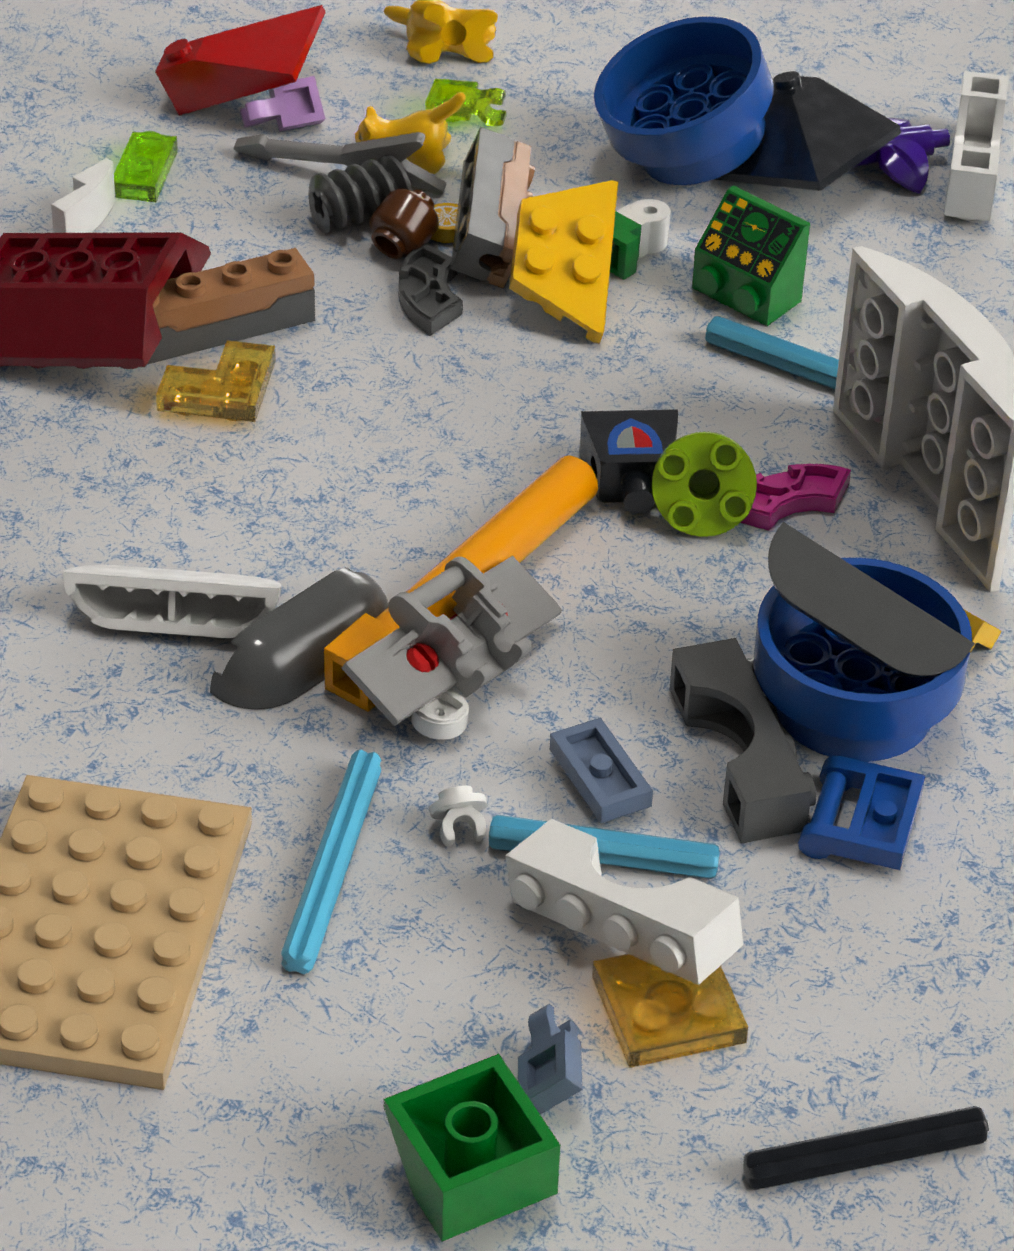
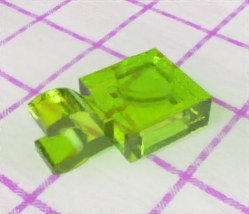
[425,78,507,126]

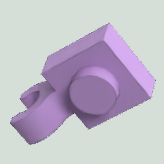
[240,76,325,132]

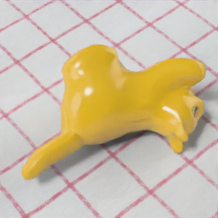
[384,0,498,64]
[355,92,466,174]

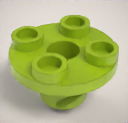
[652,432,757,537]

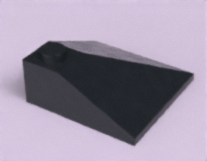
[713,71,901,191]

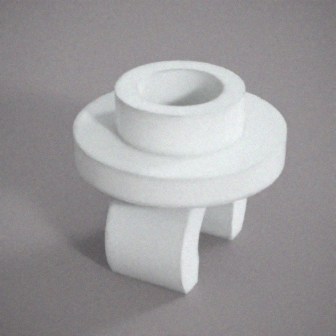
[429,785,487,847]

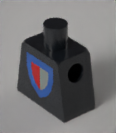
[579,409,678,514]

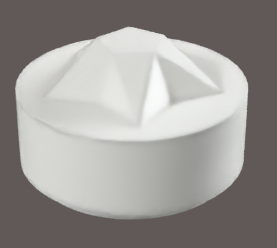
[411,689,469,740]

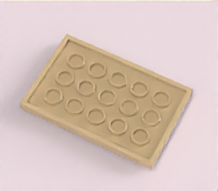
[0,775,252,1090]

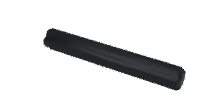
[743,1106,989,1190]

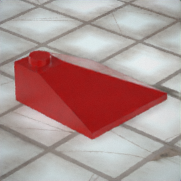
[155,5,326,116]

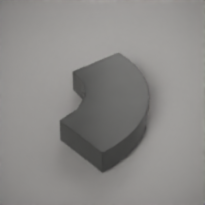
[399,243,463,335]

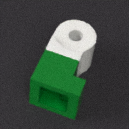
[610,199,671,280]

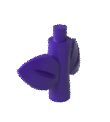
[855,116,950,193]

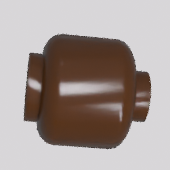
[369,188,439,259]

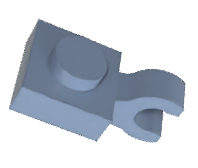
[518,1004,583,1114]

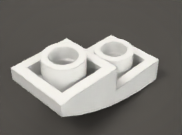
[51,158,115,233]

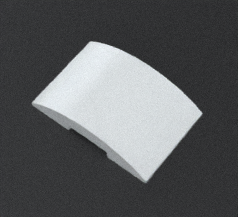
[833,246,1014,592]

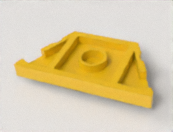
[509,180,618,344]

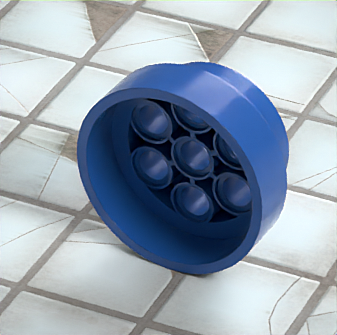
[594,16,773,185]
[753,558,972,762]

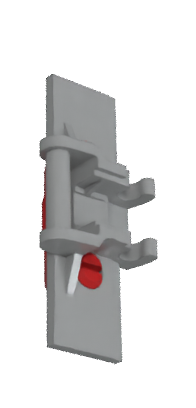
[342,556,563,726]

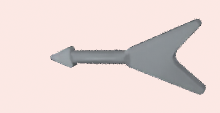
[233,132,446,195]

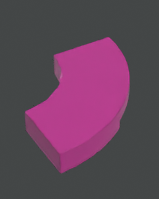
[740,464,851,531]

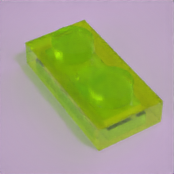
[114,131,178,202]

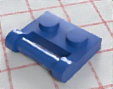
[798,756,925,870]

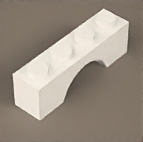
[944,71,1009,221]
[505,819,743,985]

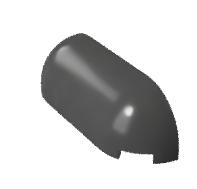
[768,522,975,678]
[210,567,388,709]

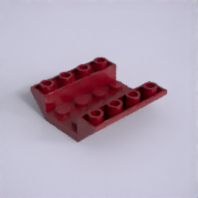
[0,232,211,369]

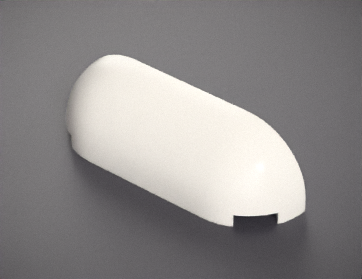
[63,565,282,638]

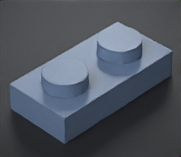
[549,717,653,824]

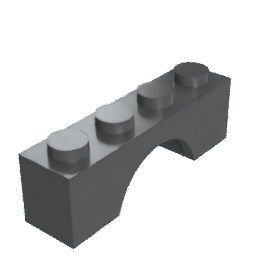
[669,638,816,844]

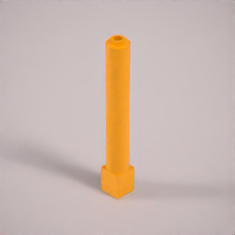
[324,455,598,712]

